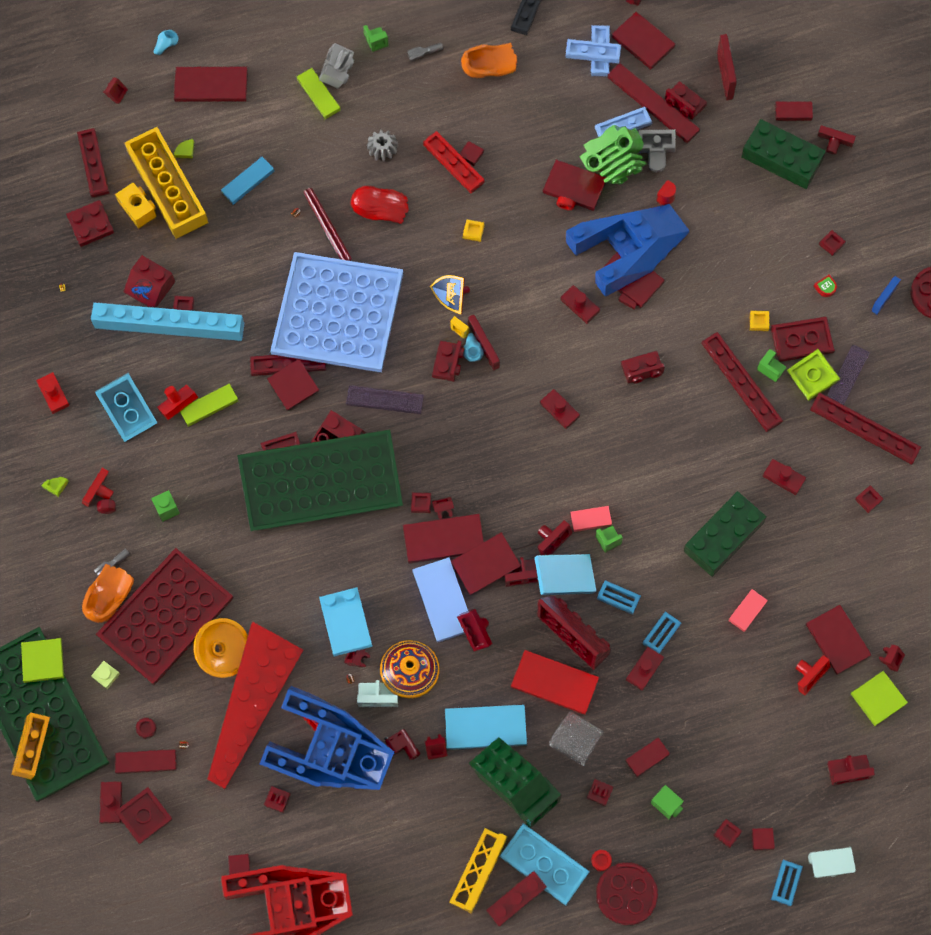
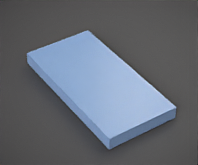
[412,558,468,643]

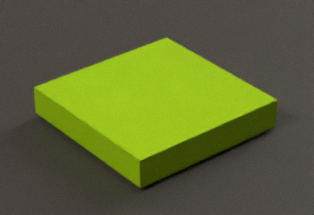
[787,349,840,401]
[21,638,64,683]
[851,671,908,726]

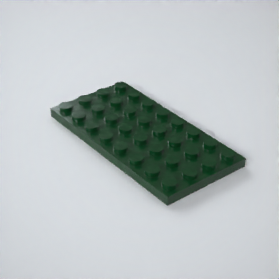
[237,429,403,531]
[0,627,110,802]

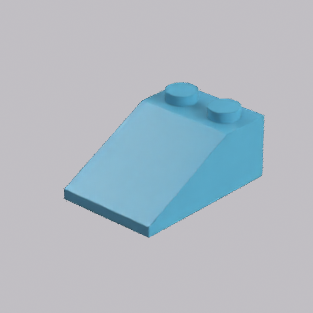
[95,373,157,442]
[319,587,372,656]

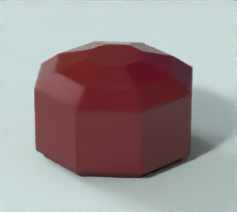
[97,499,116,514]

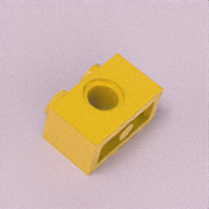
[115,182,157,229]

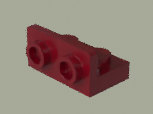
[665,81,707,120]
[432,340,464,382]
[621,351,665,384]

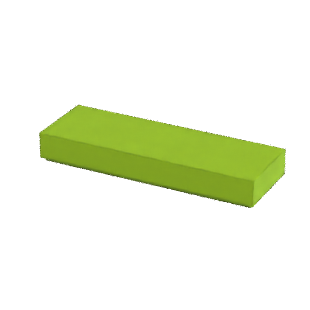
[297,68,341,119]
[180,383,238,427]

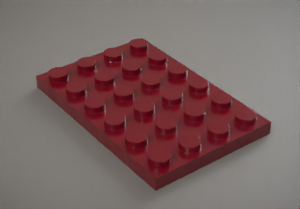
[96,548,234,685]

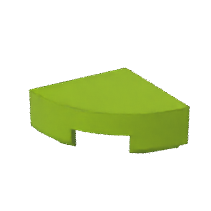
[174,139,194,158]
[41,477,69,497]

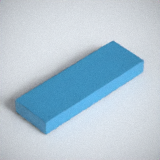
[221,157,274,205]

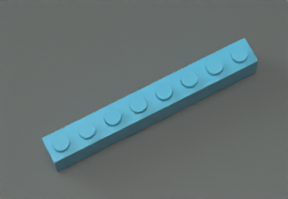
[91,303,244,341]

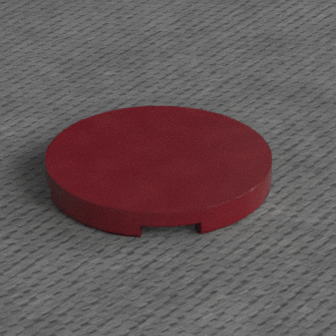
[910,267,931,318]
[596,863,658,926]

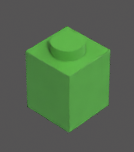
[151,490,180,522]
[651,785,684,819]

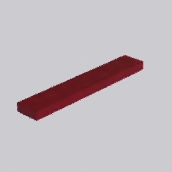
[607,63,700,144]
[701,332,783,432]
[810,392,921,465]

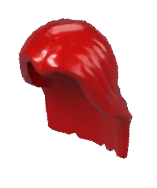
[351,186,409,224]

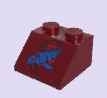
[124,255,175,308]

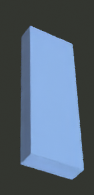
[591,26,610,76]
[565,39,621,63]
[595,107,652,137]

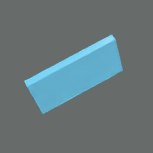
[445,705,527,750]
[499,823,590,906]

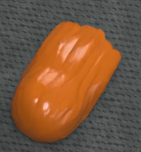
[461,43,517,78]
[82,564,134,623]

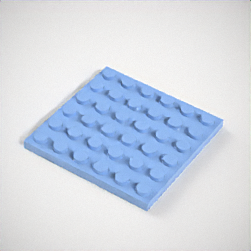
[270,252,403,372]

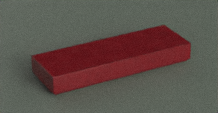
[468,314,500,371]
[115,749,176,774]

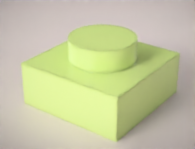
[91,661,120,689]

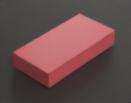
[570,506,612,532]
[728,589,768,632]

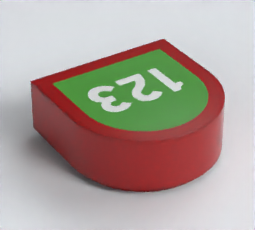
[813,274,837,297]

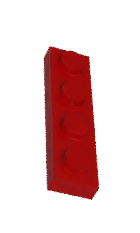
[423,131,485,193]

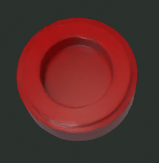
[556,197,576,211]
[591,850,612,871]

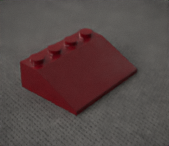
[537,595,611,670]

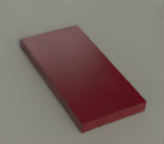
[174,67,248,102]
[403,514,484,563]

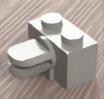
[319,43,354,89]
[639,130,675,173]

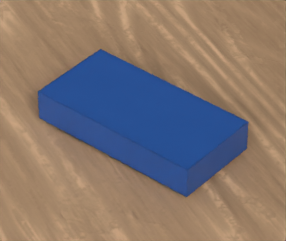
[872,276,901,315]

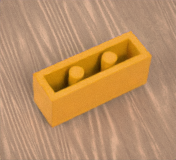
[11,712,50,779]

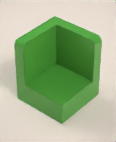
[363,25,389,52]
[757,349,786,382]
[595,525,623,552]

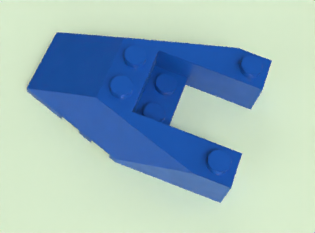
[566,204,689,297]
[260,686,394,790]

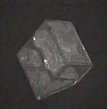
[549,711,604,766]

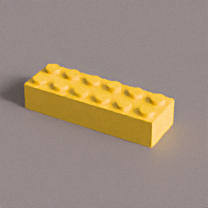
[125,127,208,239]

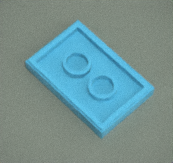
[535,554,596,595]

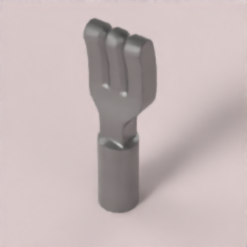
[407,43,443,62]
[94,549,130,576]

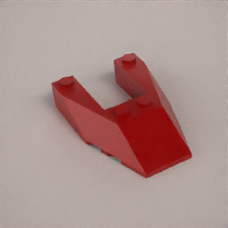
[221,865,353,935]

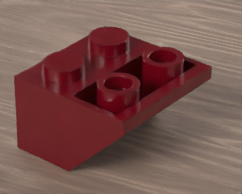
[311,410,367,442]

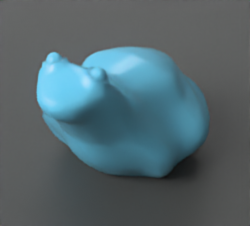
[154,30,179,55]
[463,333,484,362]

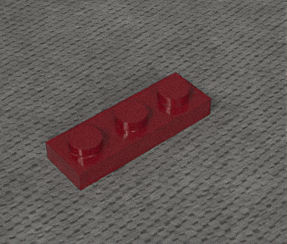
[486,871,547,927]

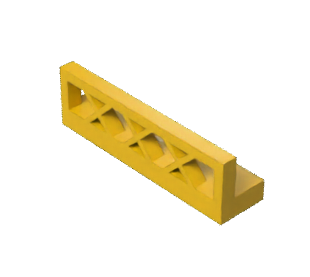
[450,828,507,913]

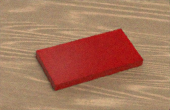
[511,650,599,715]

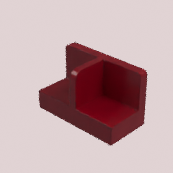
[504,557,539,587]
[827,755,875,786]

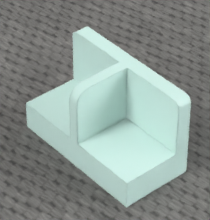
[357,680,398,707]
[808,847,856,878]

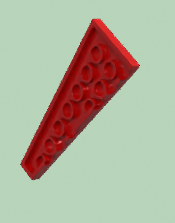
[207,622,303,789]

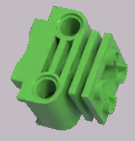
[579,125,646,185]

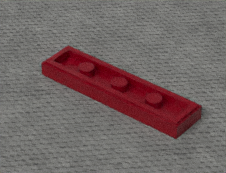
[77,128,110,198]
[250,355,326,376]

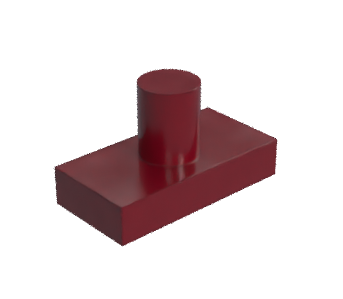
[818,125,856,155]
[560,285,600,324]
[540,389,580,429]
[762,459,806,495]
[538,520,572,555]
[457,609,493,651]
[626,647,664,691]
[99,782,122,823]

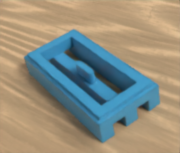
[597,581,641,615]
[642,612,681,654]
[771,860,803,906]

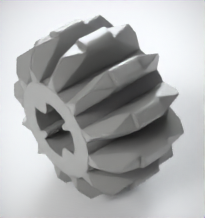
[367,130,398,161]

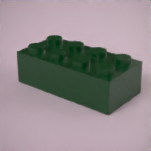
[741,119,826,189]
[684,491,767,577]
[469,737,551,815]

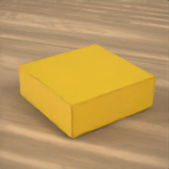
[463,219,485,242]
[750,311,769,331]
[450,316,469,339]

